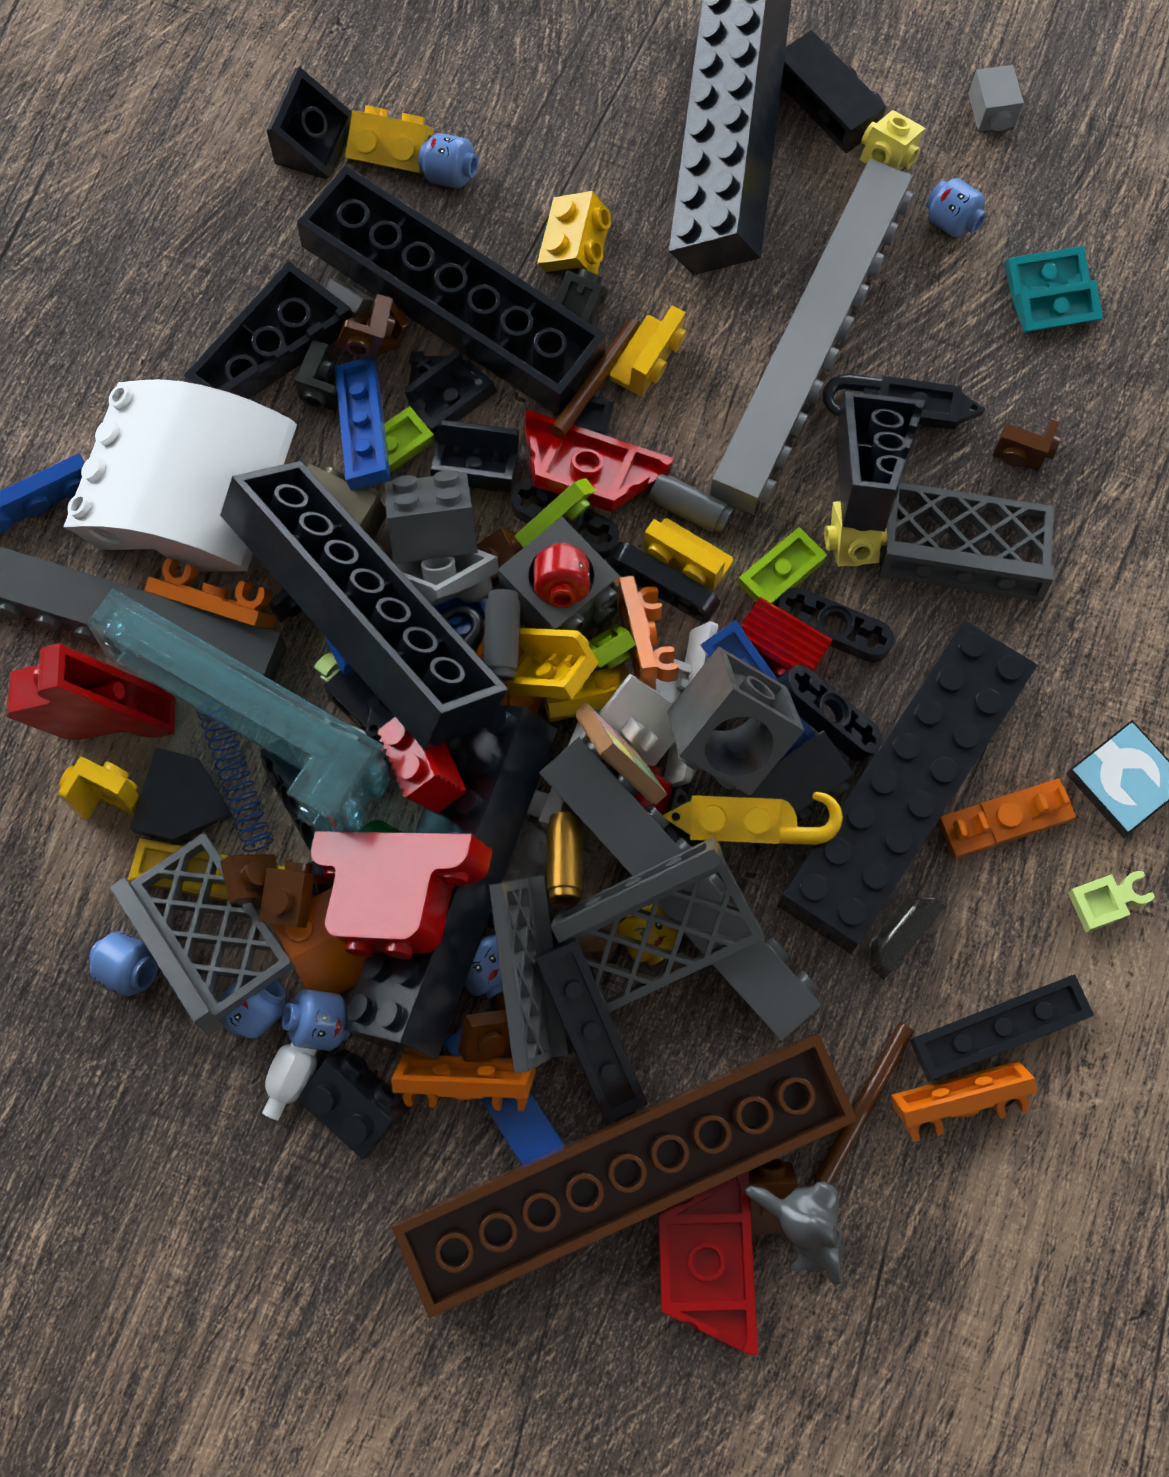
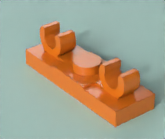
[144,558,277,630]
[618,576,679,690]
[938,778,1076,860]
[391,1054,536,1112]
[891,1061,1037,1142]

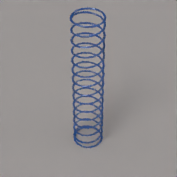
[196,700,274,852]

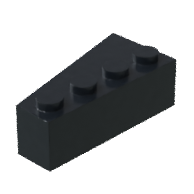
[183,261,352,399]
[835,391,925,532]

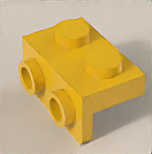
[345,105,434,174]
[537,191,611,275]
[609,305,687,397]
[643,518,733,592]
[502,628,599,700]
[543,665,628,722]
[58,756,140,820]

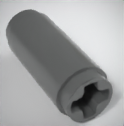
[649,474,735,535]
[483,589,521,681]

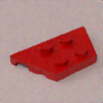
[524,409,674,512]
[658,1171,758,1355]

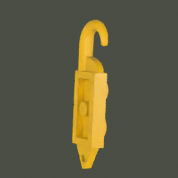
[663,792,843,845]

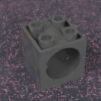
[498,517,619,638]
[667,646,805,796]

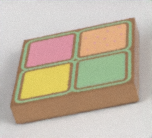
[575,702,668,805]

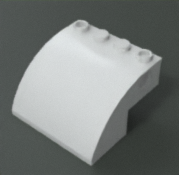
[64,379,297,572]

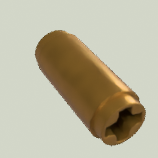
[547,812,583,906]

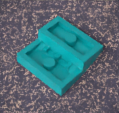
[1004,246,1103,333]

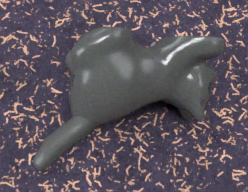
[745,1182,844,1285]

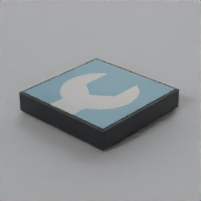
[1066,720,1169,838]

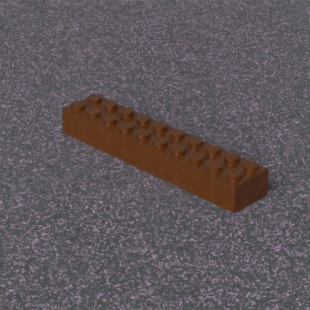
[392,1034,858,1318]

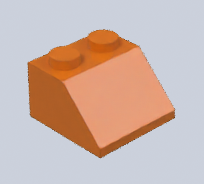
[271,887,367,995]

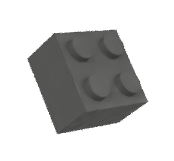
[385,470,478,564]

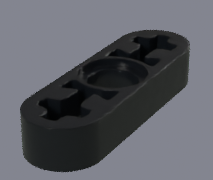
[511,480,619,559]
[607,542,720,622]
[777,588,894,662]
[777,665,882,761]

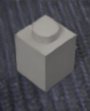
[968,65,1024,132]

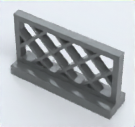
[879,482,1054,602]
[110,832,295,1036]
[551,836,764,1012]
[489,875,573,1073]

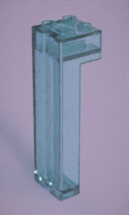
[87,588,390,832]

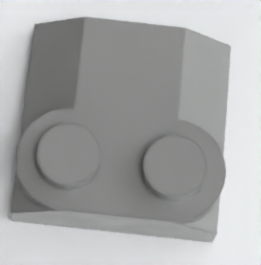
[392,549,499,606]

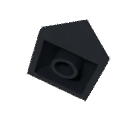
[267,66,352,179]

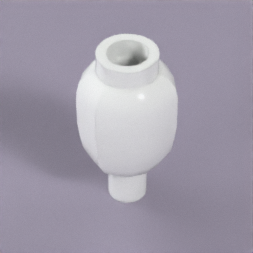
[262,1042,318,1121]

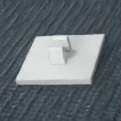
[580,674,675,766]

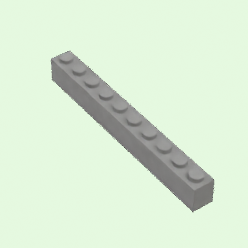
[710,158,914,515]

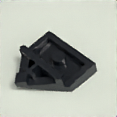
[405,350,497,439]
[130,748,232,844]

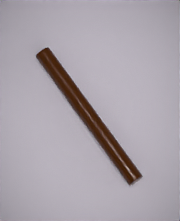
[550,317,641,438]
[813,1023,914,1185]

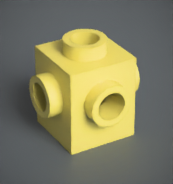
[860,110,925,171]
[824,501,887,567]

